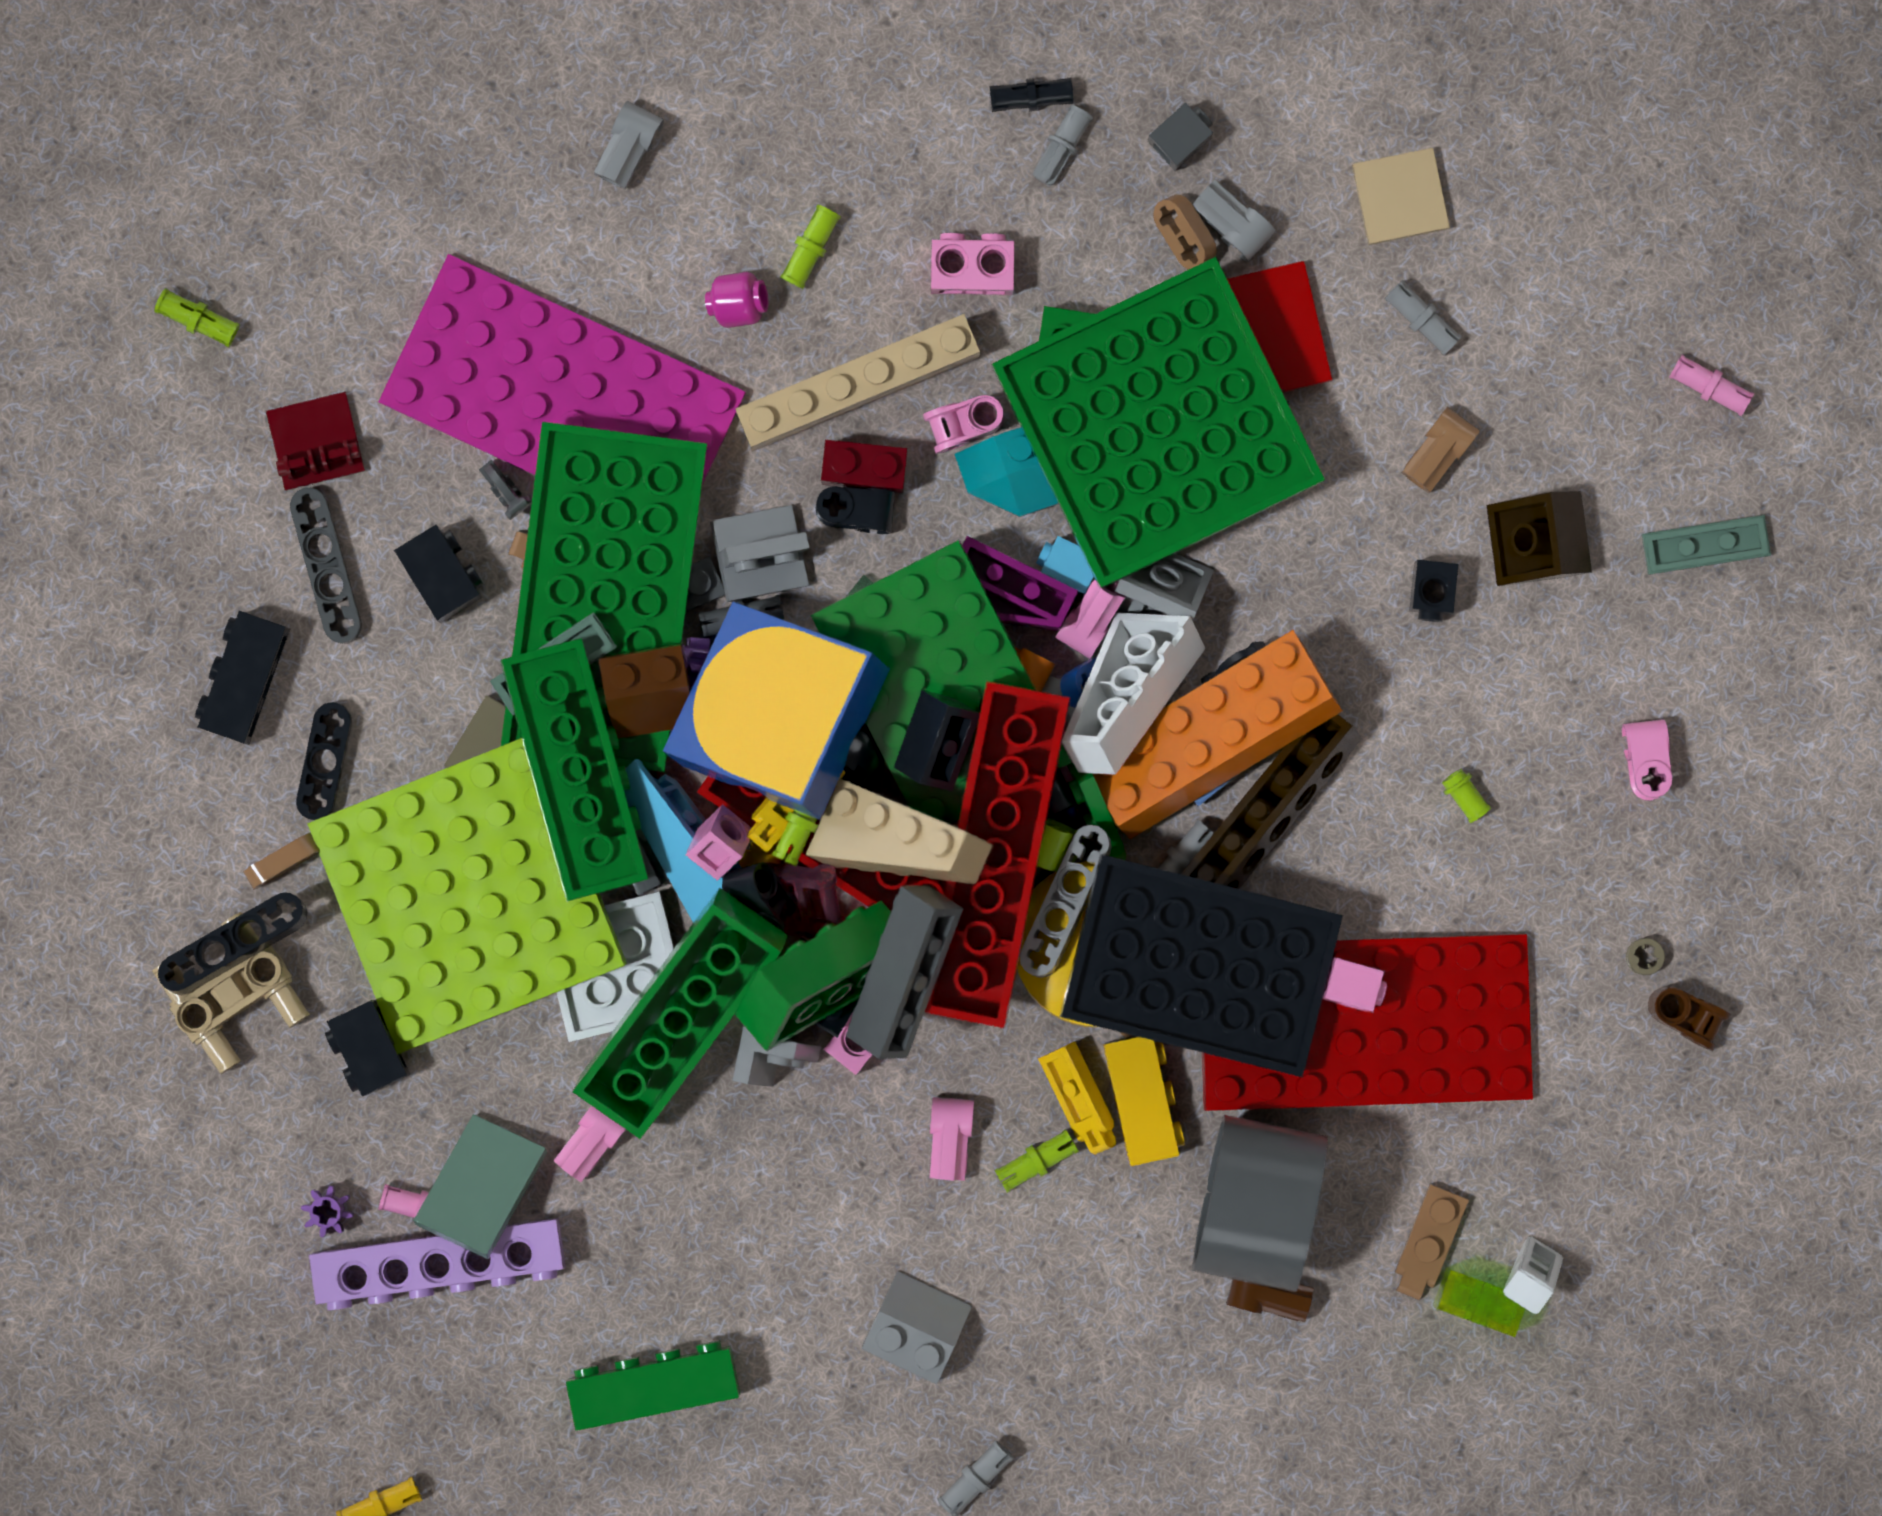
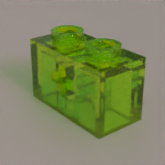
[1433,1267,1525,1337]

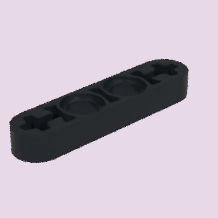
[158,892,308,995]

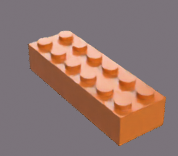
[1092,630,1343,839]

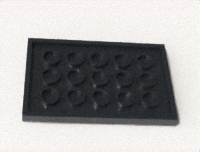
[1059,854,1343,1077]

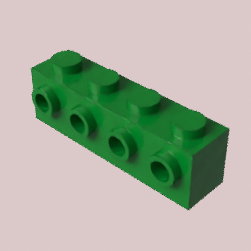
[566,1340,741,1431]

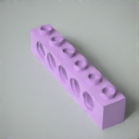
[309,1218,566,1310]

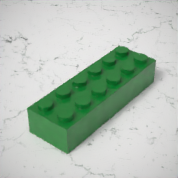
[572,887,788,1139]

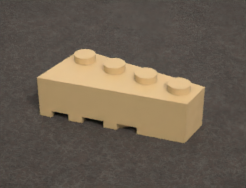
[806,778,993,884]

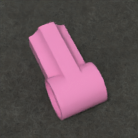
[1055,580,1126,659]
[930,1097,974,1181]
[554,1106,626,1182]

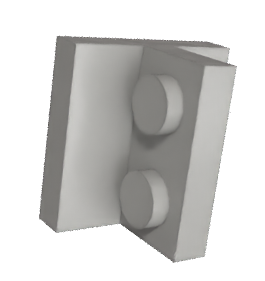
[710,505,809,603]
[1115,553,1214,621]
[732,1026,821,1087]

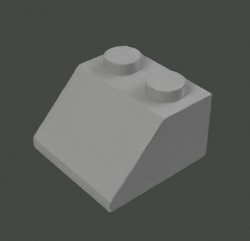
[862,1271,972,1385]

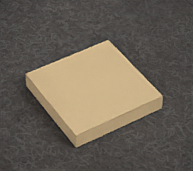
[1352,148,1450,245]

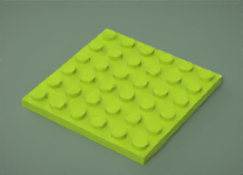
[307,739,627,1054]

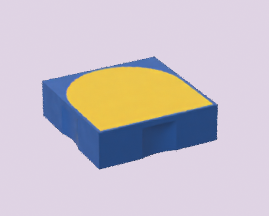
[663,602,890,820]

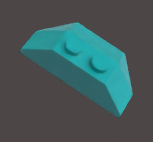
[954,427,1058,517]

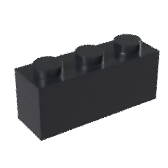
[195,611,290,745]

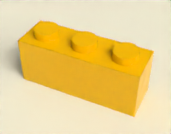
[1103,1036,1185,1166]

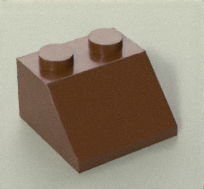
[599,643,691,739]

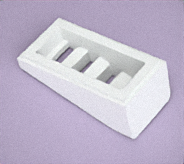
[1504,1236,1563,1314]

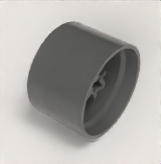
[1192,1115,1328,1292]

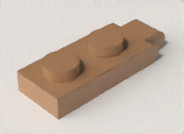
[1394,1184,1469,1300]

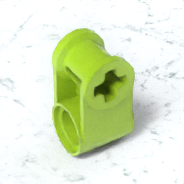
[1038,816,1086,872]

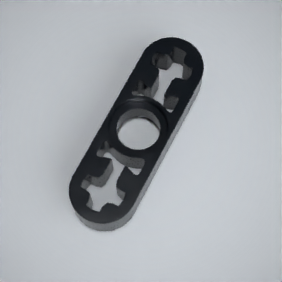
[296,702,352,820]

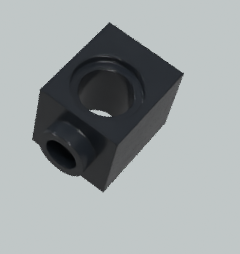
[1409,560,1459,622]

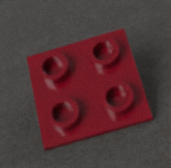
[266,391,365,491]

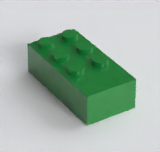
[735,901,891,1052]

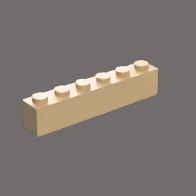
[735,314,980,451]

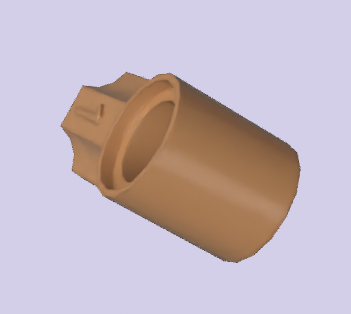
[1401,406,1480,493]

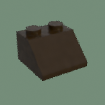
[1486,491,1592,586]

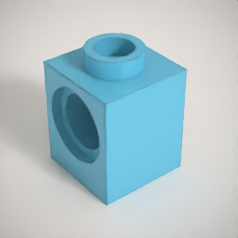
[1036,536,1094,596]

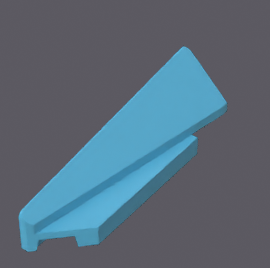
[624,759,742,922]

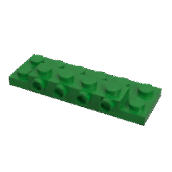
[500,638,648,902]

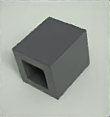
[1148,102,1213,171]

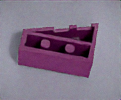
[962,536,1078,631]

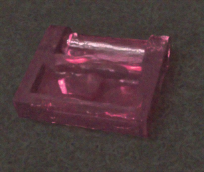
[766,862,846,938]

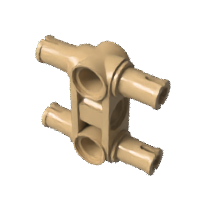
[152,912,310,1074]

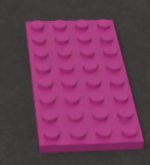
[378,254,746,486]

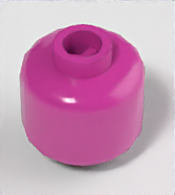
[705,272,769,328]

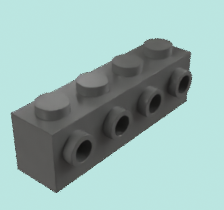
[846,885,963,1060]

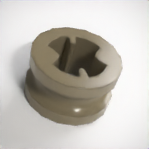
[1626,938,1665,975]

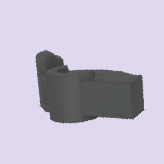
[479,460,532,520]

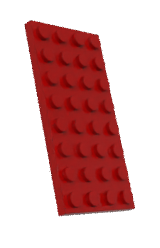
[1202,934,1533,1111]

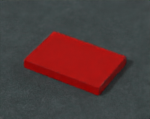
[1227,261,1332,393]

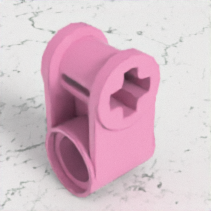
[923,395,1005,454]
[1622,719,1672,801]

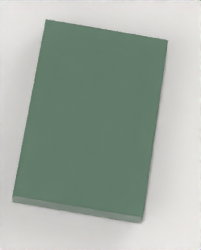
[413,1114,547,1259]

